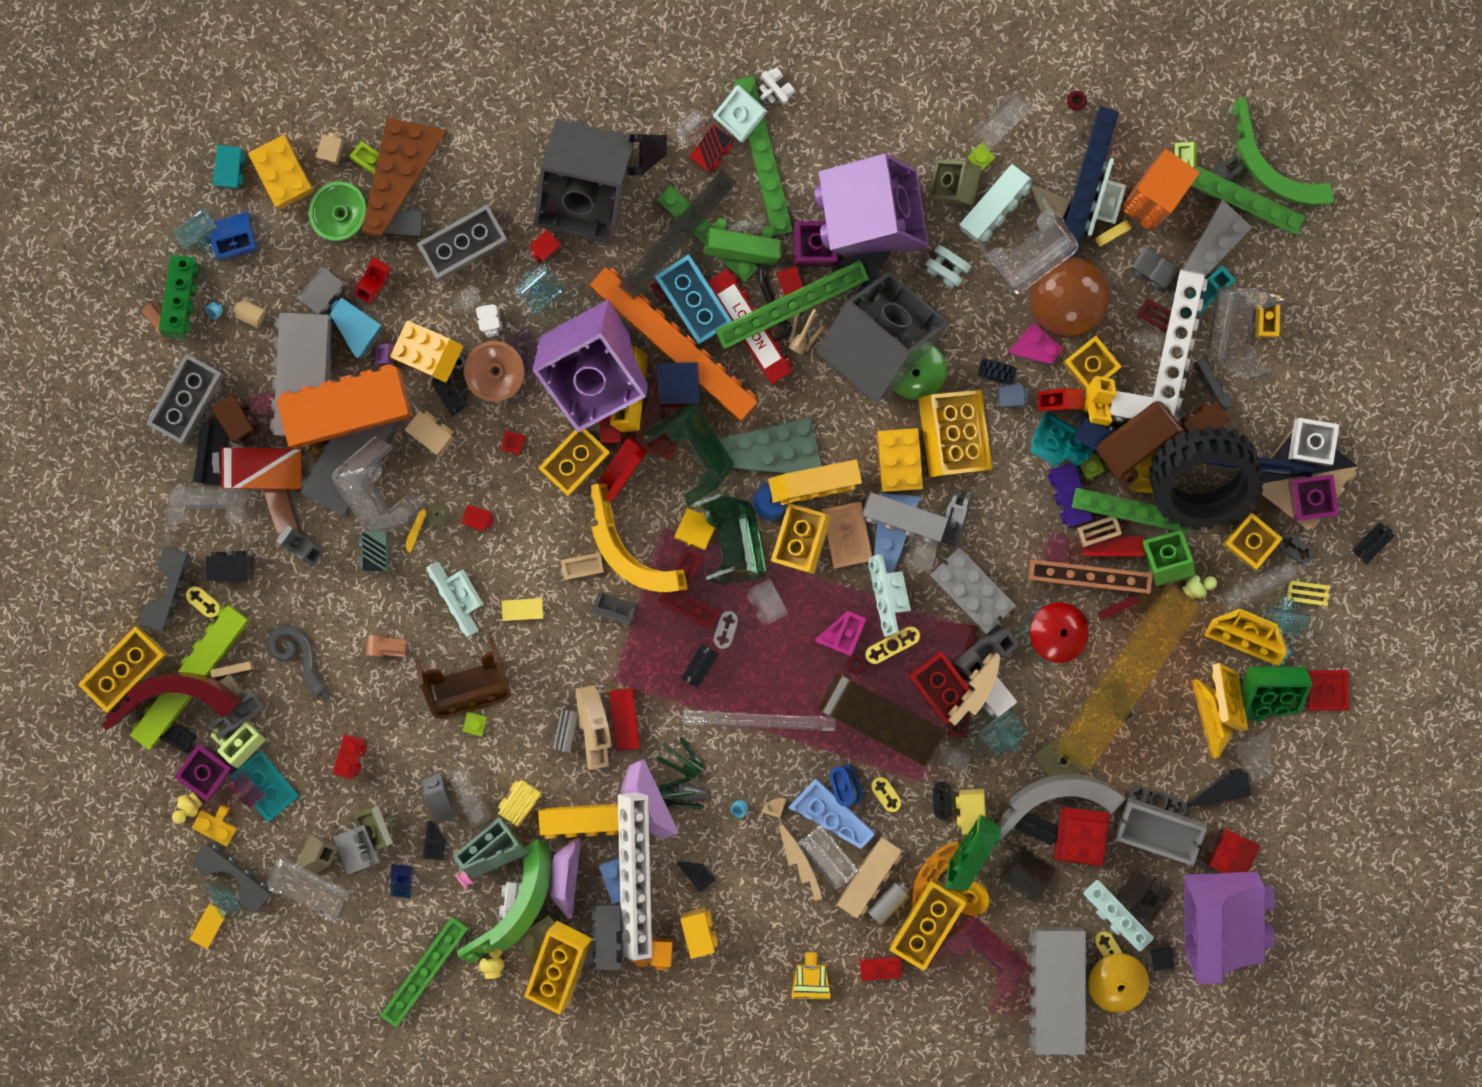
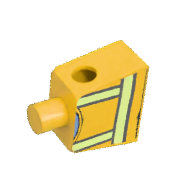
[791,952,830,999]

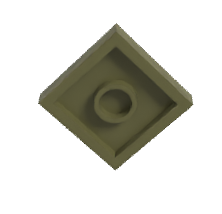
[1033,732,1089,777]
[354,806,397,850]

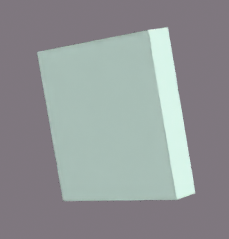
[713,85,768,142]

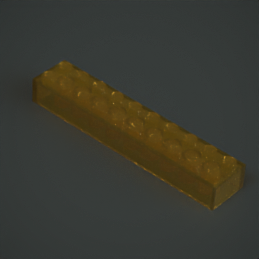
[1052,583,1203,773]

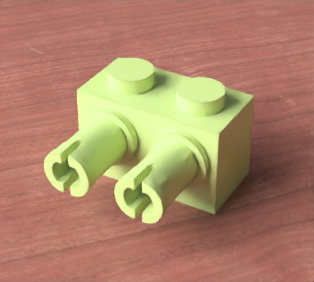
[210,722,266,769]

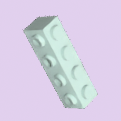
[959,164,1032,245]

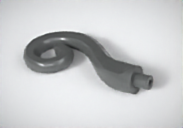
[267,625,331,701]

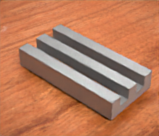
[553,709,578,753]

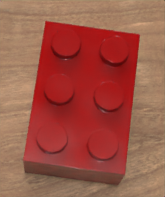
[908,651,970,725]

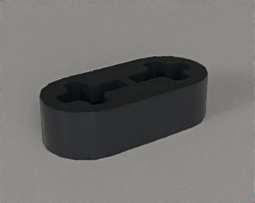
[932,781,952,820]

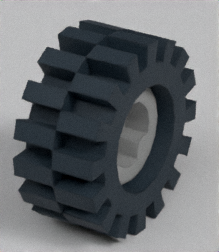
[978,359,1017,384]

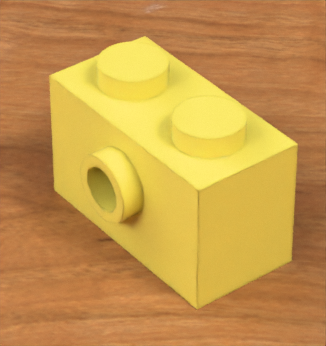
[956,789,986,835]

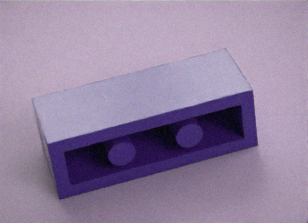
[1047,463,1093,528]

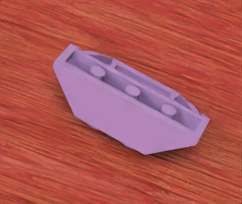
[620,759,679,839]
[548,836,581,919]

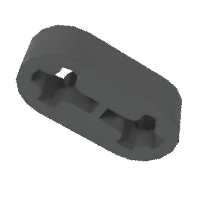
[1278,534,1314,563]

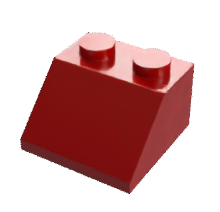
[1206,828,1260,873]

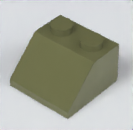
[928,159,982,206]
[518,913,556,964]

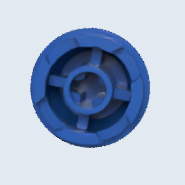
[753,482,794,521]

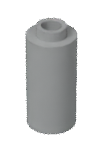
[867,882,910,925]

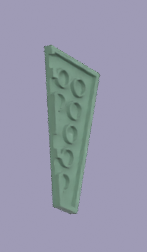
[692,418,822,473]

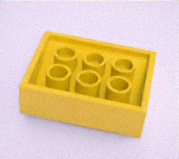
[918,390,993,478]

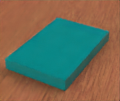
[229,750,300,823]

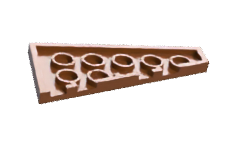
[362,118,447,237]

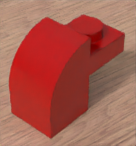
[353,257,391,305]

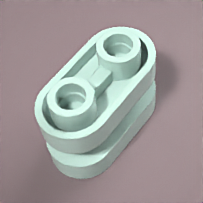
[925,244,972,288]

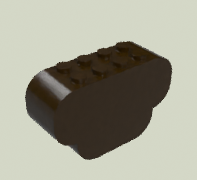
[817,673,946,767]

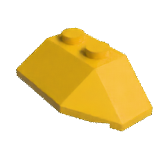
[1204,609,1287,666]
[1191,679,1233,759]

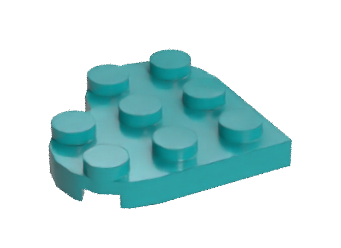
[1030,412,1093,466]

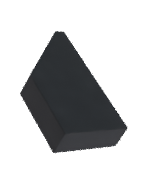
[159,726,197,753]
[423,820,446,861]
[677,861,716,892]

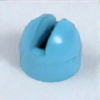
[205,302,223,320]
[730,800,748,818]

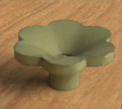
[426,503,451,527]

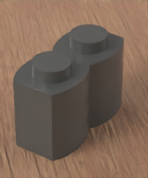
[1130,247,1179,291]

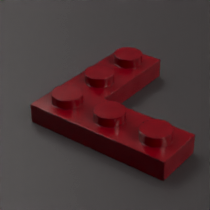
[657,548,720,630]

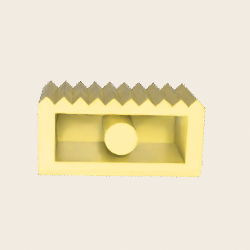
[498,779,542,827]

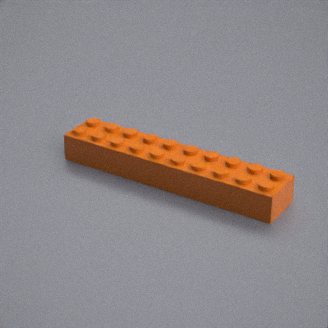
[589,267,757,423]

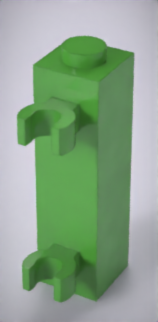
[704,218,783,266]

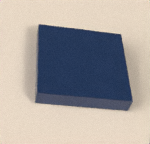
[657,362,701,404]

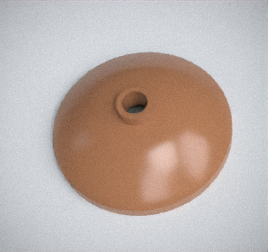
[464,341,525,402]

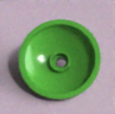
[309,181,367,242]
[894,345,947,400]

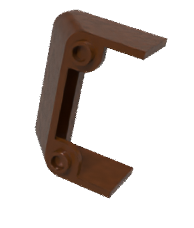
[1097,401,1186,500]
[415,638,511,719]

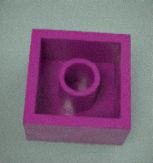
[793,221,838,267]
[1288,474,1339,521]
[174,743,234,801]

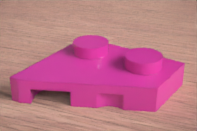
[1008,323,1064,365]
[815,611,866,656]

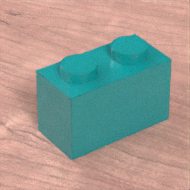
[213,145,247,190]

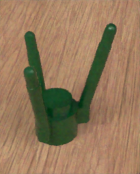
[657,737,704,778]
[659,776,704,809]

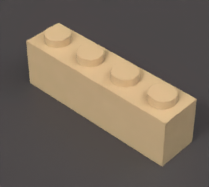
[836,836,903,918]

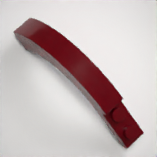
[101,672,243,731]

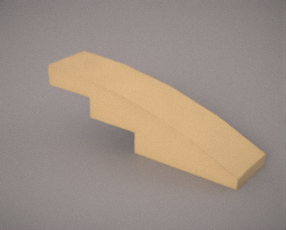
[779,824,822,901]

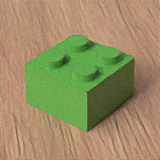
[1143,530,1195,586]

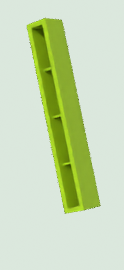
[130,605,251,750]

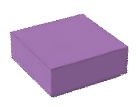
[375,343,394,365]

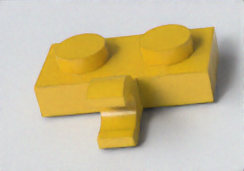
[192,804,238,847]

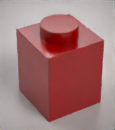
[777,266,803,296]
[461,505,494,532]

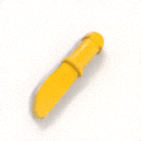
[405,509,427,553]

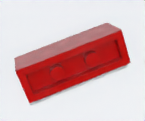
[599,438,648,502]
[1082,536,1145,557]
[609,688,640,751]

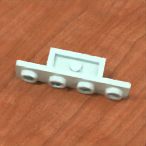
[1085,158,1127,238]
[868,554,911,637]
[426,562,483,637]
[1083,880,1153,952]

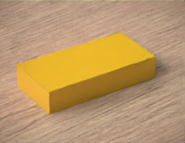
[190,903,228,949]

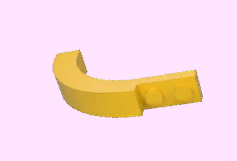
[591,484,688,592]

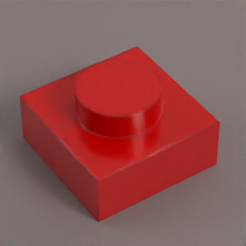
[500,430,526,455]

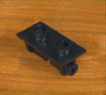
[1352,522,1394,565]
[681,644,719,689]
[1014,813,1058,845]

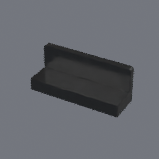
[193,422,228,486]

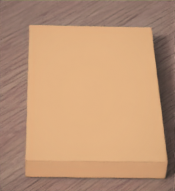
[822,502,872,569]

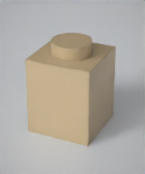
[316,132,344,165]

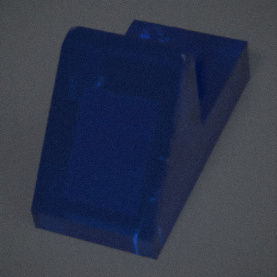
[390,864,415,898]

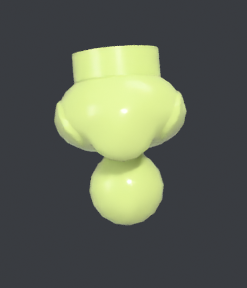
[1182,575,1217,601]

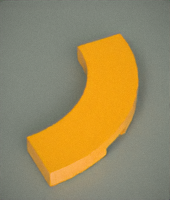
[912,841,959,907]

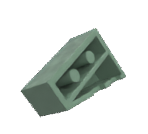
[453,817,529,879]

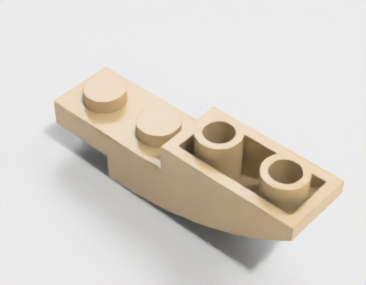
[948,653,1000,726]
[576,685,611,770]

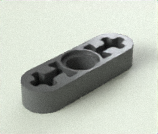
[1129,785,1187,815]

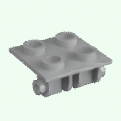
[333,824,380,875]

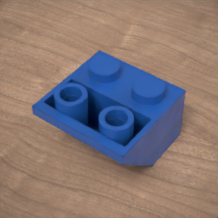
[209,212,259,262]

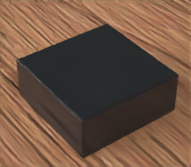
[1150,947,1174,971]

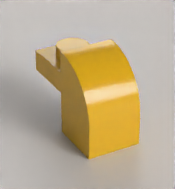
[1084,376,1117,426]

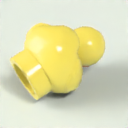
[172,792,203,824]
[479,949,505,979]

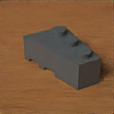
[592,904,622,970]

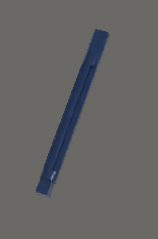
[1162,445,1314,477]

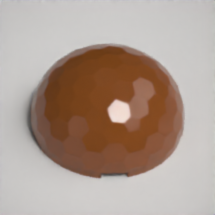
[1029,257,1110,337]

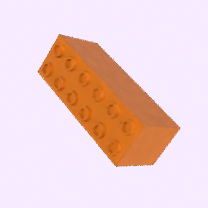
[1121,148,1200,230]
[276,364,413,449]

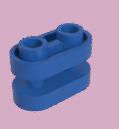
[830,764,863,807]

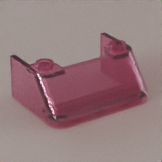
[932,915,1027,1014]

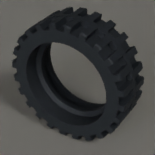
[1149,426,1264,530]

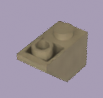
[293,834,338,877]

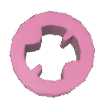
[456,870,475,889]

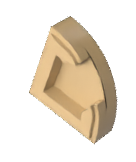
[761,798,786,818]

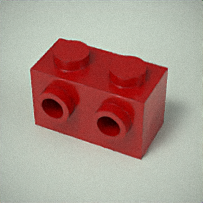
[332,734,368,779]

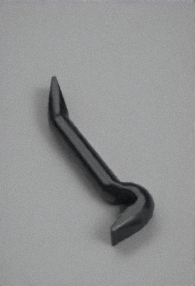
[759,264,792,341]

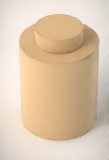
[233,299,266,328]

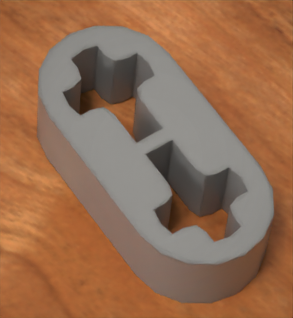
[714,611,738,649]

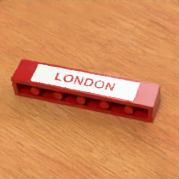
[707,269,793,386]

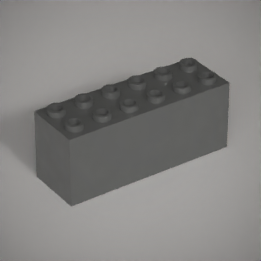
[300,420,403,518]

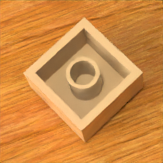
[405,411,455,457]

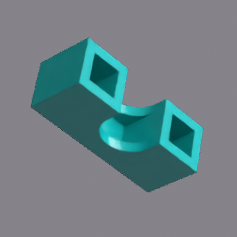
[1180,265,1236,318]

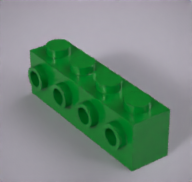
[158,255,200,340]

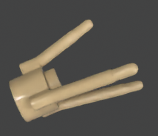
[788,309,824,355]

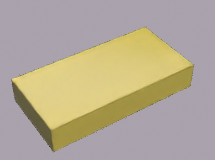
[502,598,544,621]

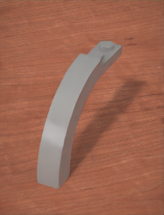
[996,774,1126,841]

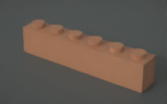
[1027,559,1153,594]

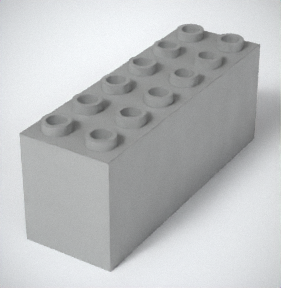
[270,313,334,438]
[1029,927,1086,1055]

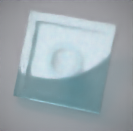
[173,208,217,252]
[513,263,565,315]
[1263,596,1310,636]
[978,708,1028,758]

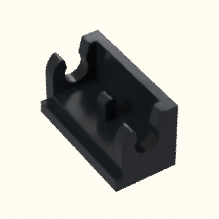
[431,376,469,416]

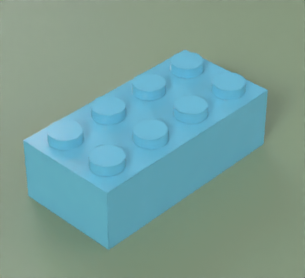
[655,254,731,346]

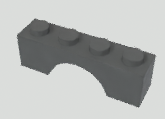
[139,546,192,631]
[191,843,273,913]

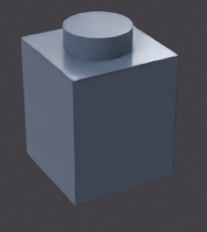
[997,384,1028,408]

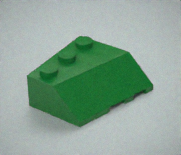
[1241,667,1312,722]
[945,814,1002,891]

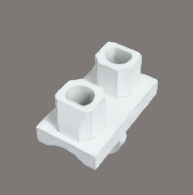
[759,68,795,106]

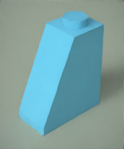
[330,298,383,360]

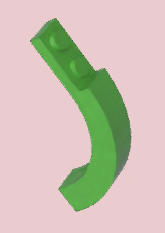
[1233,97,1334,206]
[457,839,552,963]

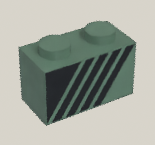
[358,531,389,572]

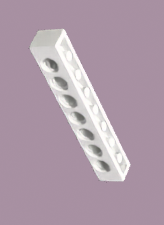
[1153,269,1208,421]
[618,792,652,961]

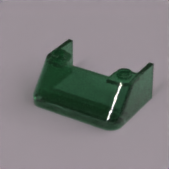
[643,404,734,506]
[693,493,766,585]

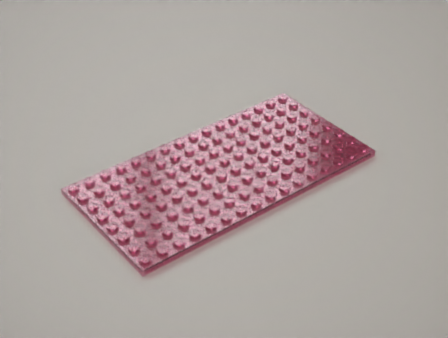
[613,527,971,782]

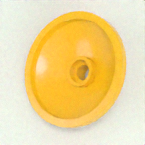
[1088,953,1149,1012]

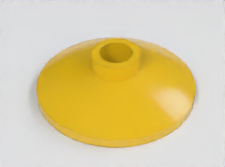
[955,881,990,916]

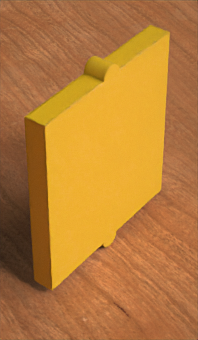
[674,508,718,551]

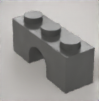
[953,626,1019,682]

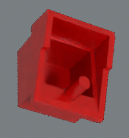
[1053,807,1110,867]

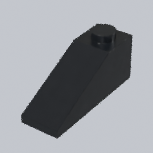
[1188,768,1251,806]

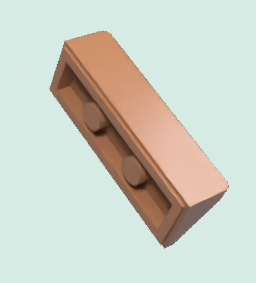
[263,489,298,535]

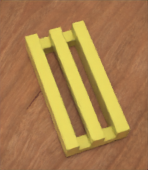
[1286,581,1330,606]

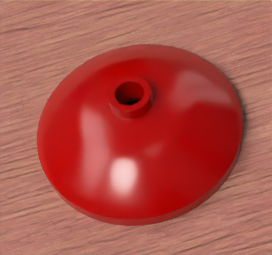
[1029,602,1089,663]

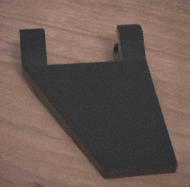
[628,134,667,175]
[831,251,892,293]

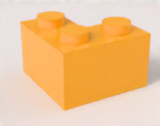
[631,937,673,970]

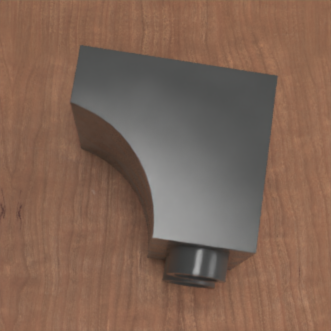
[534,119,635,244]
[816,272,949,403]

